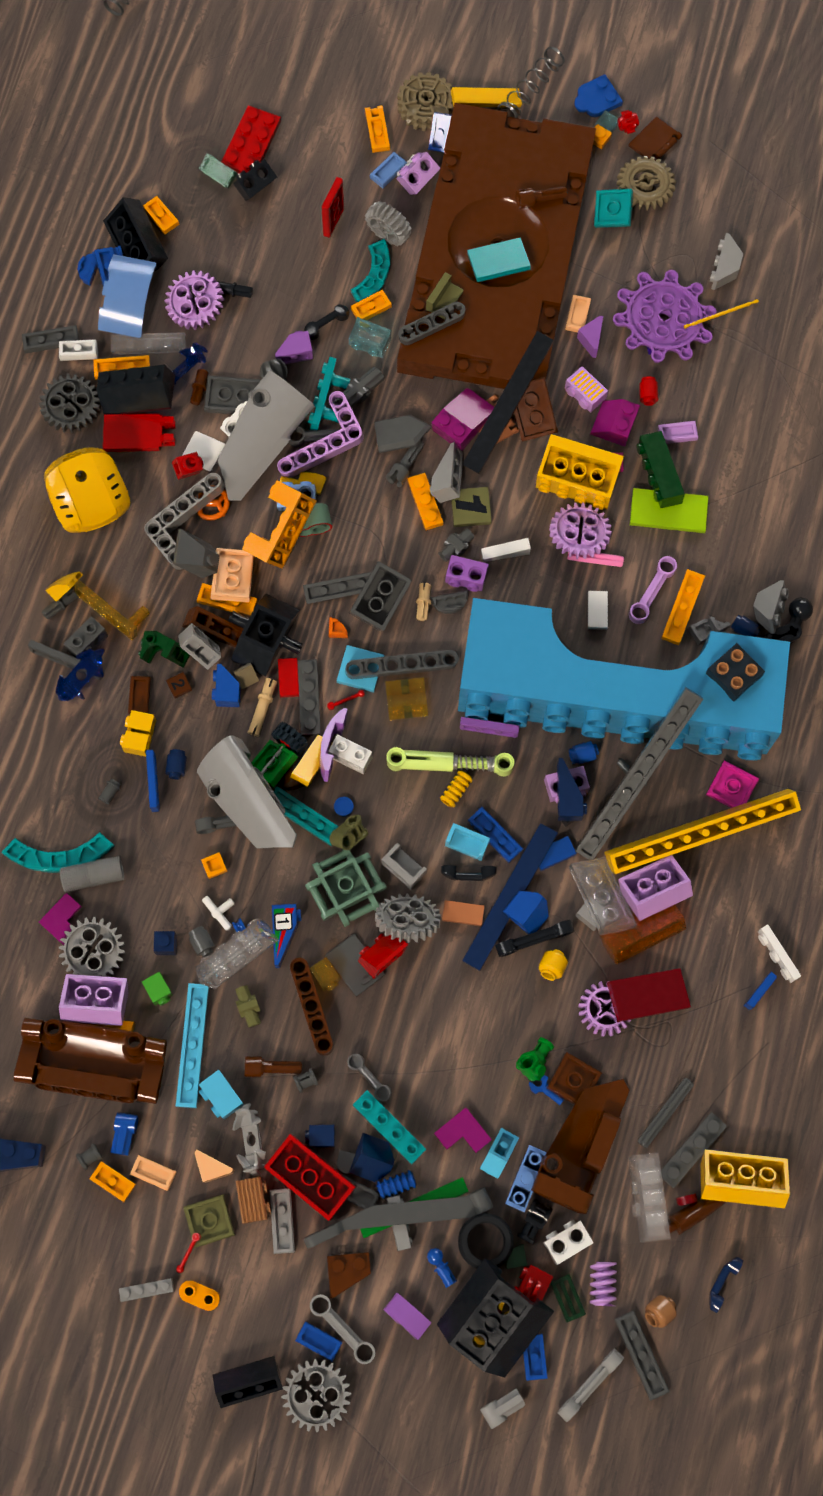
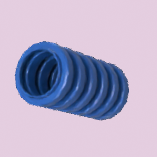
[376,1170,416,1199]

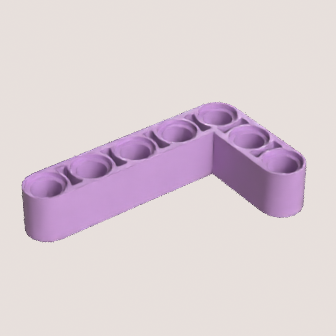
[277,391,364,478]

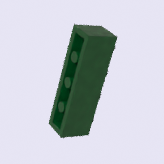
[636,431,685,509]

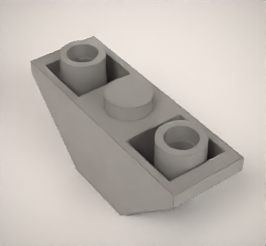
[710,233,743,290]
[753,580,789,634]

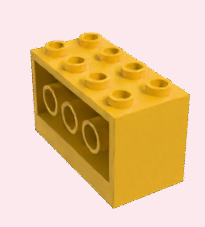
[536,434,624,510]

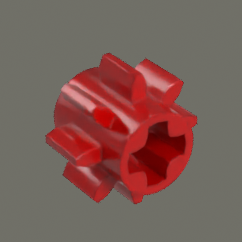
[617,110,639,134]

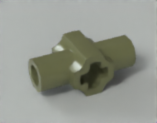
[235,985,261,1028]

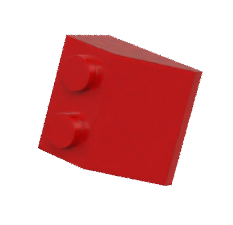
[358,933,408,979]

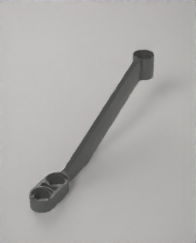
[303,1187,494,1249]

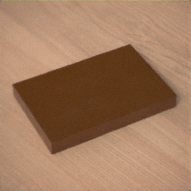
[514,377,558,442]

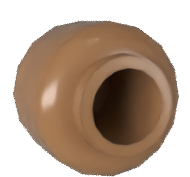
[645,1295,677,1328]

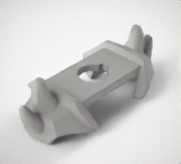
[232,1103,266,1177]

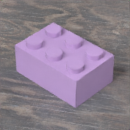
[618,855,693,921]
[59,974,128,1026]

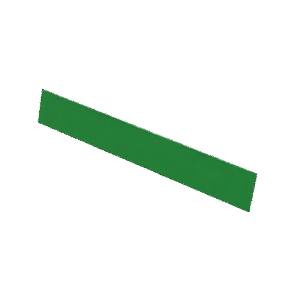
[360,1177,469,1238]

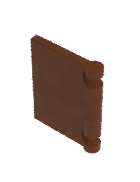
[629,116,682,161]

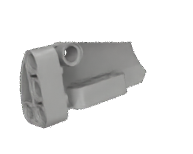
[217,370,314,501]
[197,735,297,849]

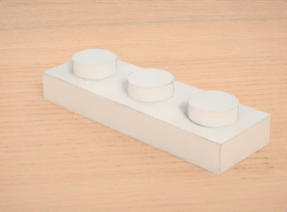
[758,925,801,983]

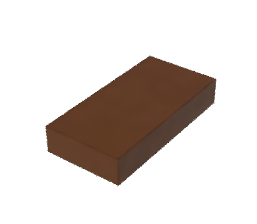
[128,676,151,715]

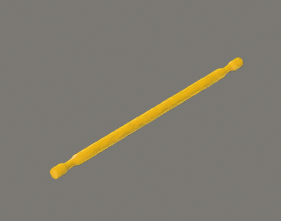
[684,299,759,329]

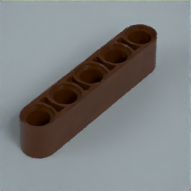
[290,958,333,1056]

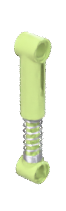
[386,747,515,777]

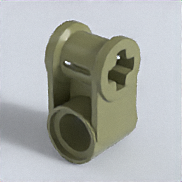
[329,814,368,850]

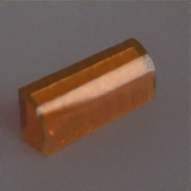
[598,905,686,965]

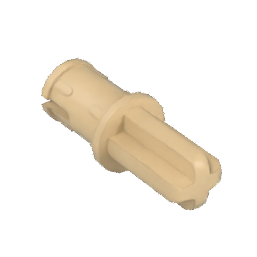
[416,583,431,621]

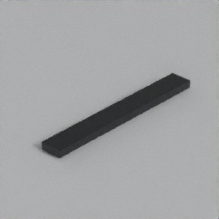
[462,331,554,474]

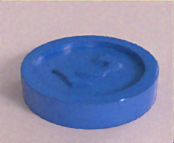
[334,797,354,817]

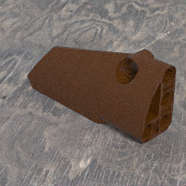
[531,1079,630,1215]

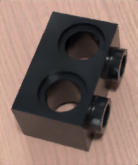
[233,159,278,201]

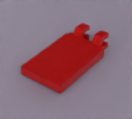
[103,413,176,452]

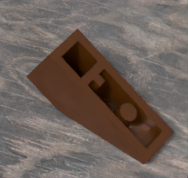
[182,606,243,647]

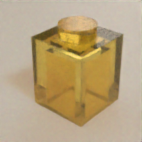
[310,957,340,991]

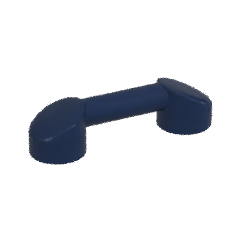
[709,1257,744,1313]

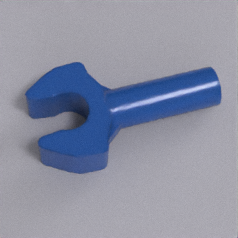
[529,1075,564,1105]

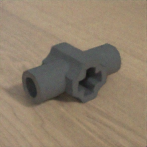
[438,528,474,562]

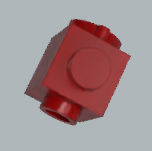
[172,451,204,480]

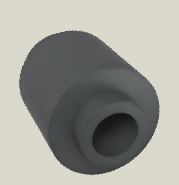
[188,926,216,958]

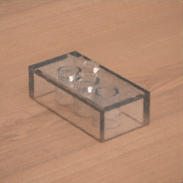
[629,1153,671,1243]

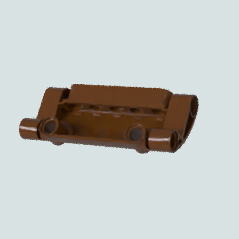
[14,1018,167,1104]

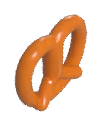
[197,485,230,520]

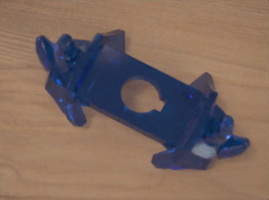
[172,343,208,385]
[55,648,105,701]

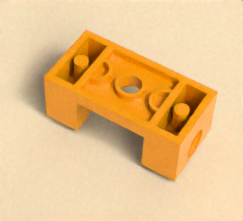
[242,480,317,569]

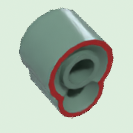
[299,503,332,537]

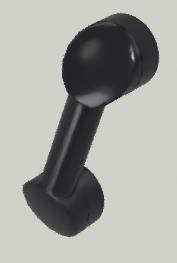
[304,304,349,340]
[441,865,497,881]

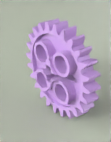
[164,270,224,330]
[549,503,612,559]

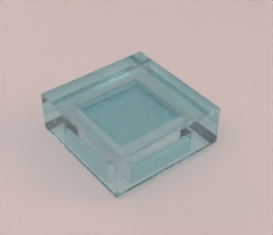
[595,110,618,132]

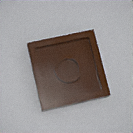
[547,1052,602,1105]

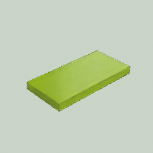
[630,488,708,533]

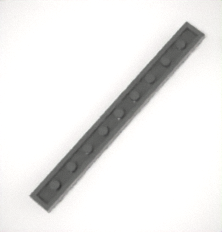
[575,687,703,861]

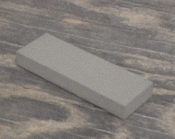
[270,1188,295,1254]

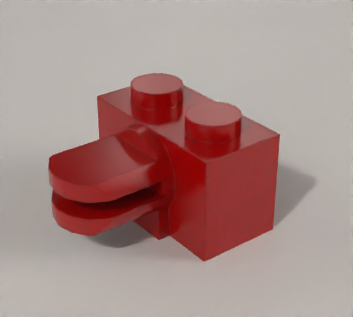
[514,1264,553,1302]

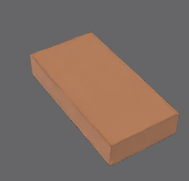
[442,900,484,926]

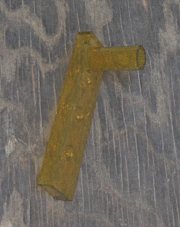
[74,580,150,640]

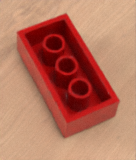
[264,1134,356,1221]

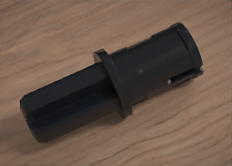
[217,281,253,298]

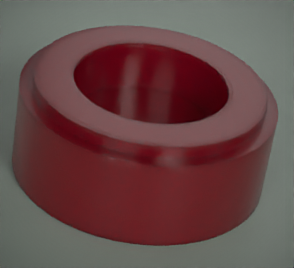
[676,1193,698,1206]

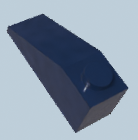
[557,758,587,821]

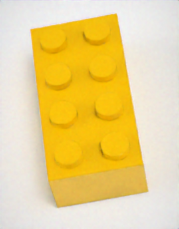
[700,1149,790,1208]

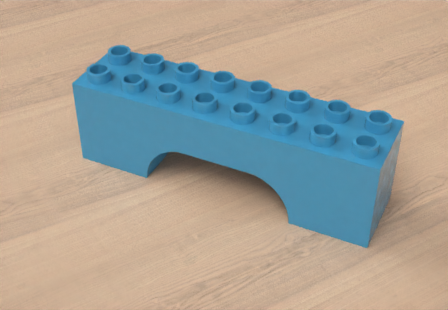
[458,598,790,760]

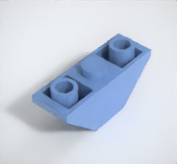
[505,1145,547,1212]

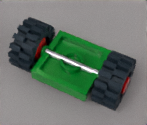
[251,722,309,787]

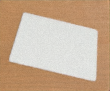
[182,431,225,472]

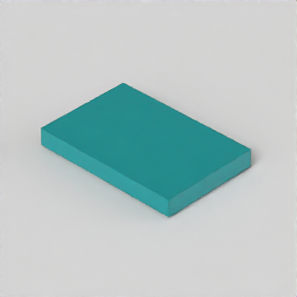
[467,238,531,282]

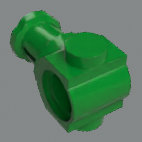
[516,1037,554,1081]

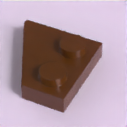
[327,1252,371,1298]

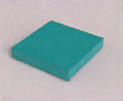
[594,189,633,228]

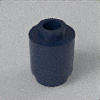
[730,614,760,637]
[165,749,187,780]

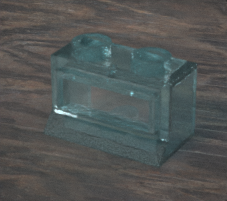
[349,317,391,358]

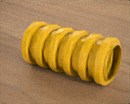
[440,771,473,808]

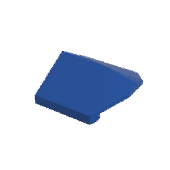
[502,891,549,934]

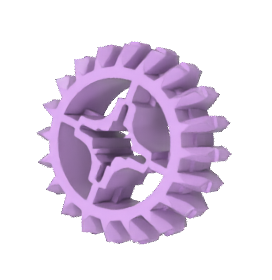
[578,981,631,1037]

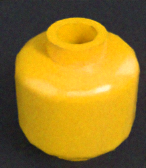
[539,949,568,981]

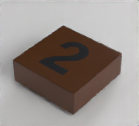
[166,672,192,698]

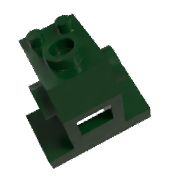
[138,631,190,668]

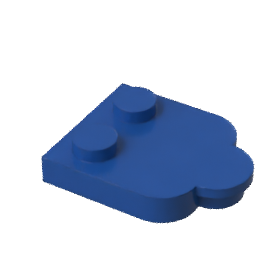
[574,74,623,117]

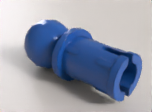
[427,1248,457,1288]

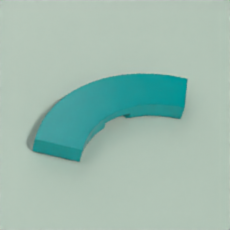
[351,239,390,303]

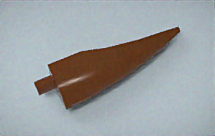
[664,1199,726,1235]

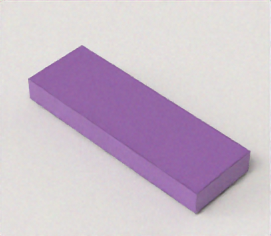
[460,717,519,738]

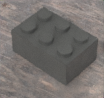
[349,561,412,632]

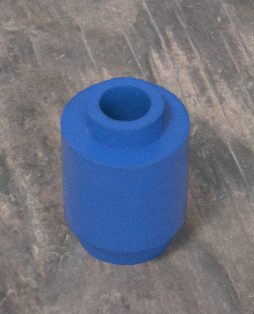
[568,741,599,765]

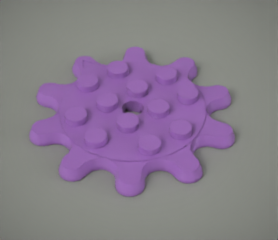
[613,270,717,363]

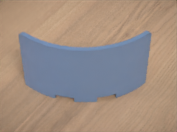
[98,254,156,338]

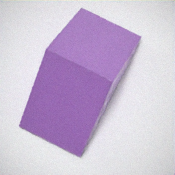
[577,316,603,358]

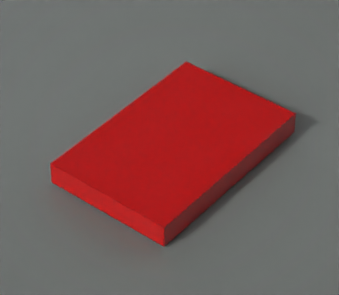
[321,177,344,238]

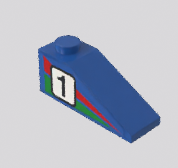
[272,904,301,968]

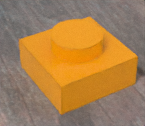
[593,124,612,149]
[201,852,227,879]

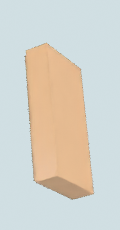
[565,295,591,333]
[130,1155,177,1191]

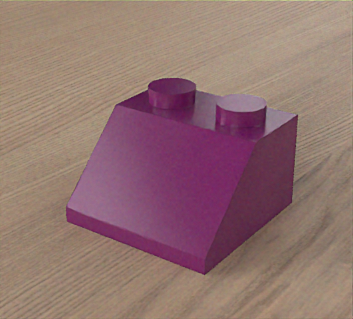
[590,399,640,447]

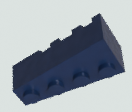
[0,1139,46,1172]

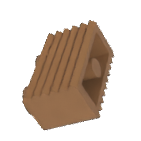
[236,1177,271,1224]

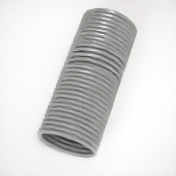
[60,856,124,893]

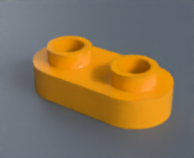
[179,1281,220,1311]

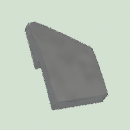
[688,616,731,645]

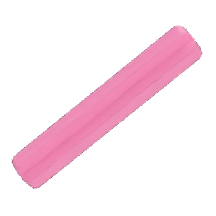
[567,552,624,567]

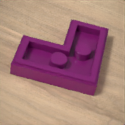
[39,893,82,945]
[434,1108,492,1153]

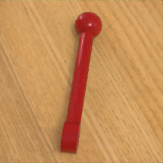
[327,690,365,710]
[176,1233,201,1273]

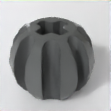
[260,359,288,380]

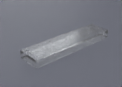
[111,332,186,354]

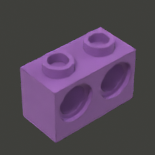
[445,555,488,592]

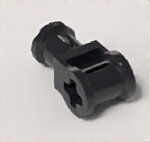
[517,1199,553,1245]

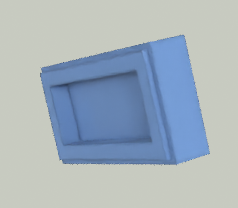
[370,152,407,189]

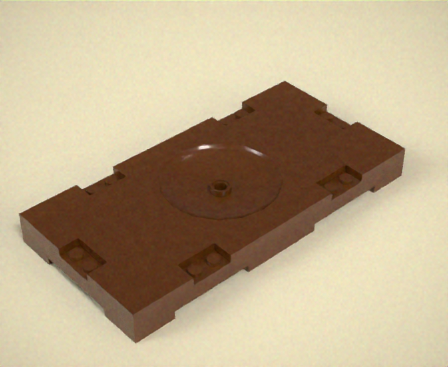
[397,103,596,389]

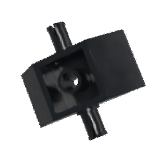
[228,594,303,677]

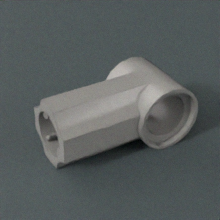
[480,1388,526,1429]

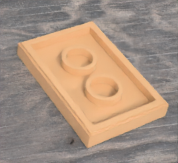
[211,548,254,602]

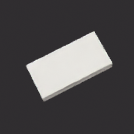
[588,591,608,630]

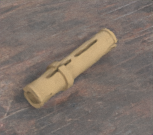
[247,678,277,737]

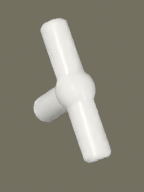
[202,896,234,930]

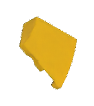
[45,571,83,602]

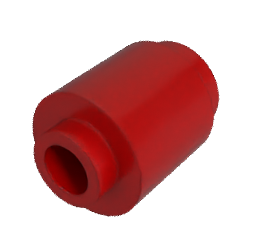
[639,376,658,406]

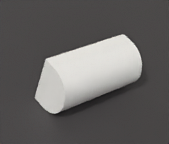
[59,340,98,361]

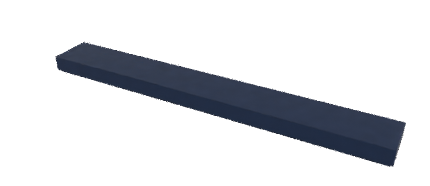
[462,823,558,971]

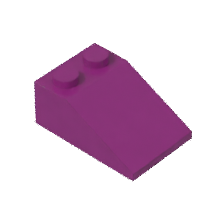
[431,387,494,451]

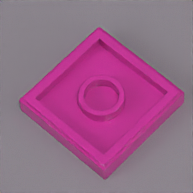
[706,760,759,808]

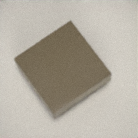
[233,663,259,689]

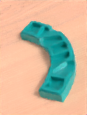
[1,832,115,873]

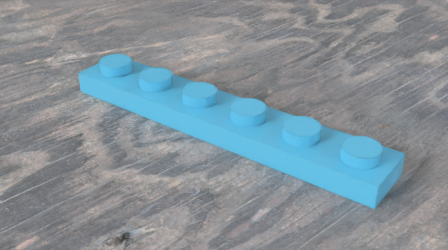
[176,983,209,1108]

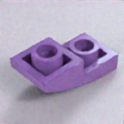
[383,1293,431,1340]

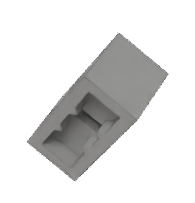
[178,623,221,670]

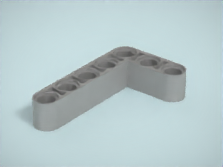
[144,473,225,570]

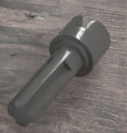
[386,441,424,487]

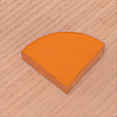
[328,617,348,638]

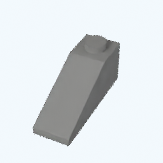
[430,442,463,503]

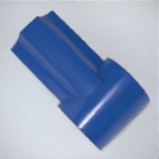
[111,1112,138,1156]

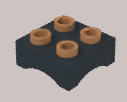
[706,643,765,702]

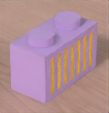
[565,366,608,413]

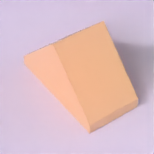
[195,1149,235,1183]

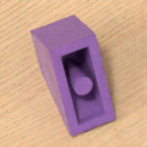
[275,331,313,364]

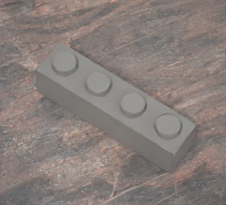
[386,1195,413,1251]
[119,1278,175,1302]

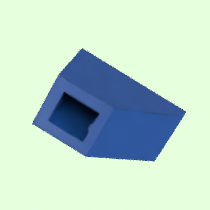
[212,664,241,707]

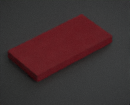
[607,968,691,1022]

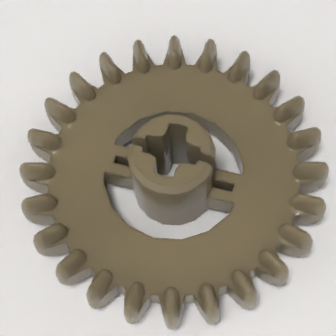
[616,156,676,211]

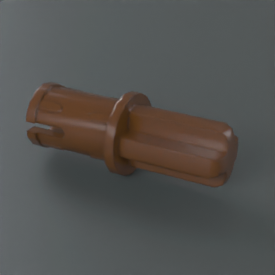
[190,369,209,406]

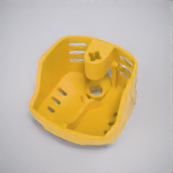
[44,447,131,533]

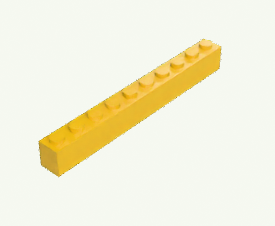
[604,789,801,874]

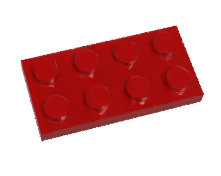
[220,105,281,174]

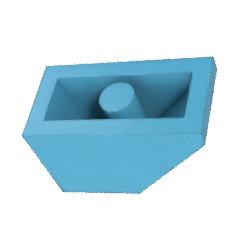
[480,1128,519,1179]

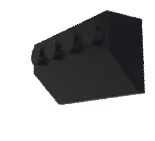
[103,197,168,271]
[96,364,175,414]

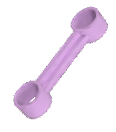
[629,556,677,624]

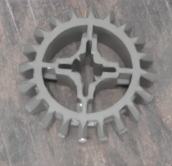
[365,201,411,247]

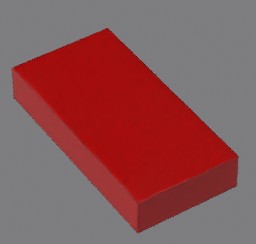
[278,658,299,698]

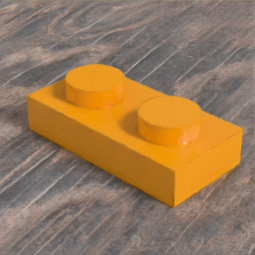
[143,196,179,234]
[351,290,392,324]
[89,1161,136,1202]

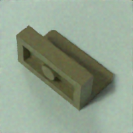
[426,272,463,320]

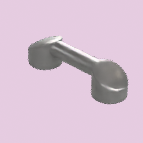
[347,1054,391,1101]

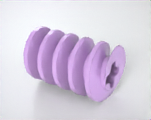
[590,1262,617,1306]

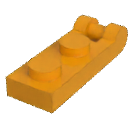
[365,105,390,153]

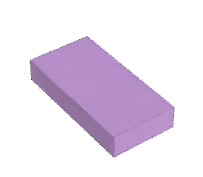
[658,421,698,444]

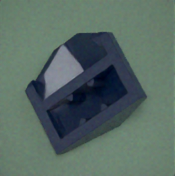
[349,1133,395,1182]

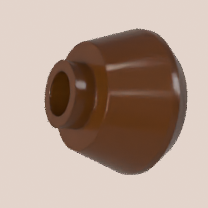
[282,767,305,791]

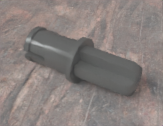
[42,589,78,619]

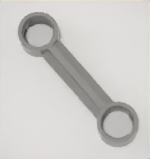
[310,1294,375,1364]
[557,1348,624,1422]

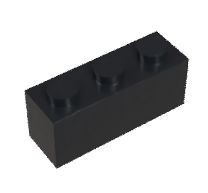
[213,1356,283,1408]

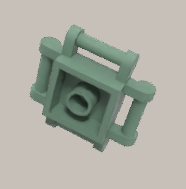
[305,849,387,927]

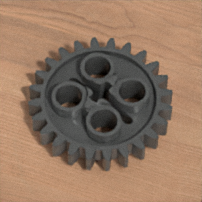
[39,374,101,433]

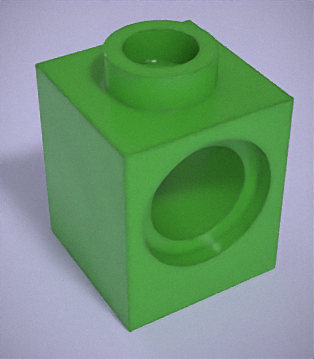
[142,972,173,1006]

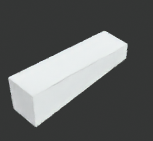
[481,538,531,562]

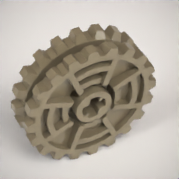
[397,72,454,131]

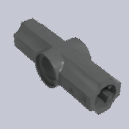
[334,366,384,408]

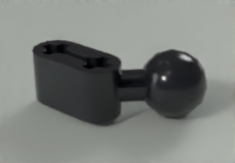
[764,597,813,644]

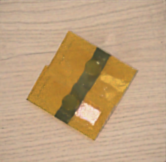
[385,677,428,720]

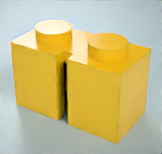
[120,710,156,757]

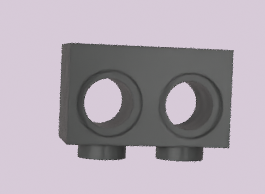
[64,617,108,661]

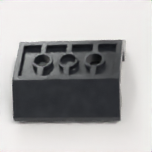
[437,1258,554,1378]

